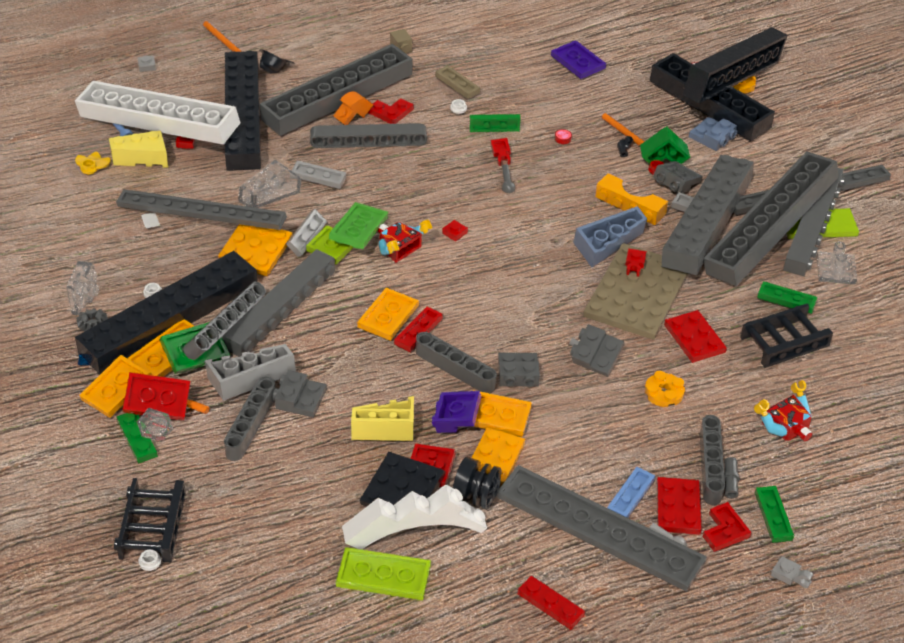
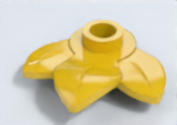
[75,151,111,175]

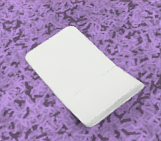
[141,212,160,228]

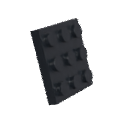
[360,451,445,507]

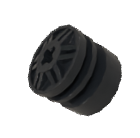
[453,457,502,510]

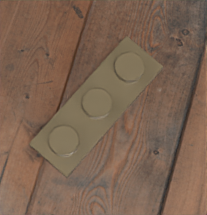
[435,65,480,99]

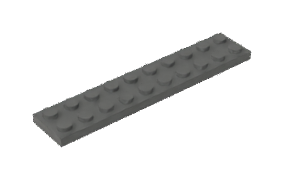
[496,465,707,592]

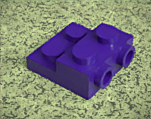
[432,391,481,433]

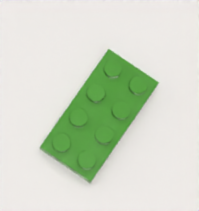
[329,202,389,249]

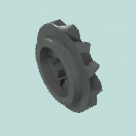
[76,307,108,331]

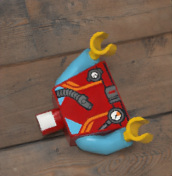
[378,219,433,263]
[754,380,813,442]

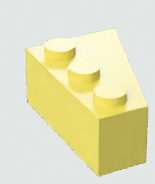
[109,130,168,168]
[351,396,414,441]

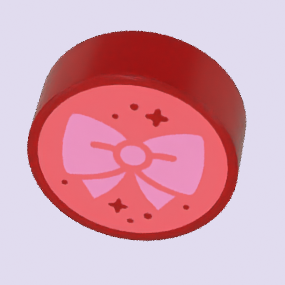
[555,129,572,145]

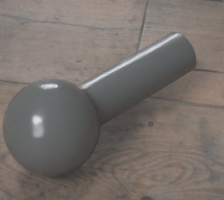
[502,165,516,193]

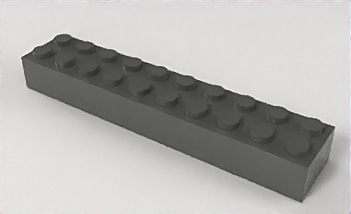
[260,44,413,136]
[703,151,838,286]
[661,155,754,275]

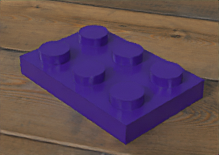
[551,40,606,79]

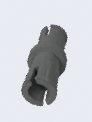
[724,457,740,499]

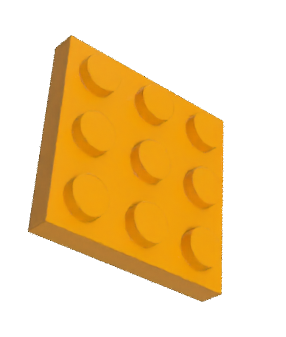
[218,224,293,277]

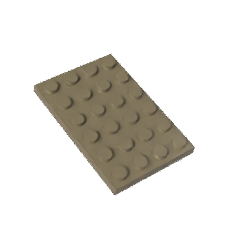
[583,243,689,340]

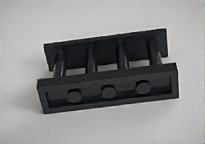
[740,303,833,368]
[114,478,186,563]

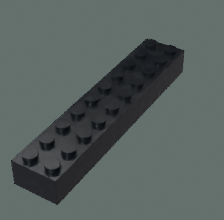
[683,27,788,104]
[225,51,261,171]
[75,250,257,375]

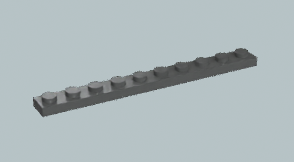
[734,165,891,215]
[116,189,287,230]

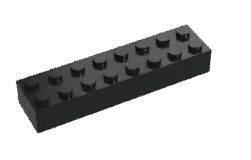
[650,53,775,141]

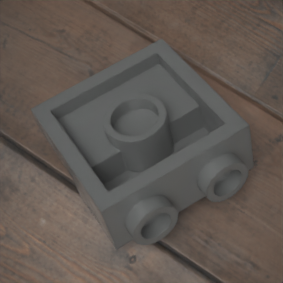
[653,161,703,194]
[570,324,624,377]
[498,352,540,387]
[273,370,327,418]

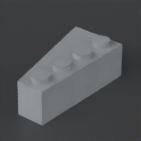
[205,344,296,401]

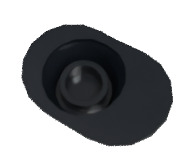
[259,49,295,74]

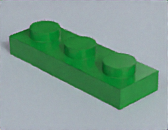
[469,114,521,132]
[757,281,817,314]
[116,413,158,464]
[755,486,794,543]

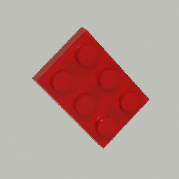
[664,310,727,363]
[123,372,190,421]
[657,477,701,535]

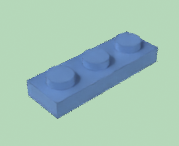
[607,467,655,518]

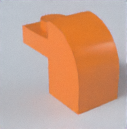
[333,91,373,125]

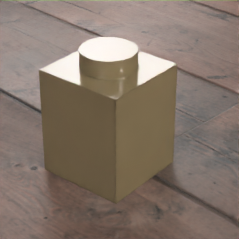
[390,29,412,54]

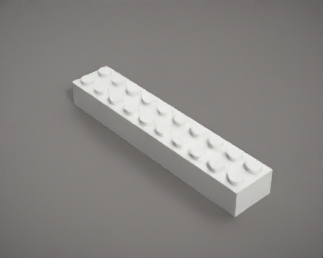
[75,81,240,145]

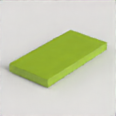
[786,208,859,239]
[336,547,431,600]

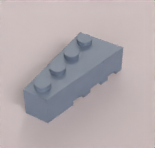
[573,206,647,267]

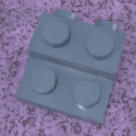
[689,117,737,151]

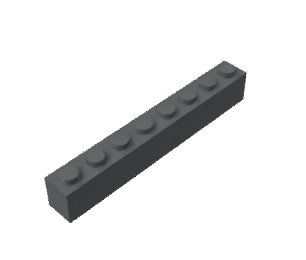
[783,168,845,277]
[222,249,335,357]

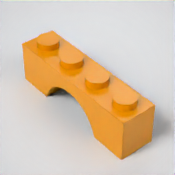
[595,173,668,225]

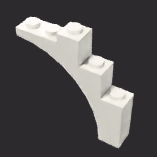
[342,484,487,550]

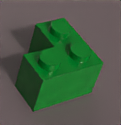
[640,126,690,164]

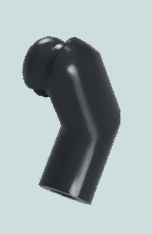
[617,136,633,158]

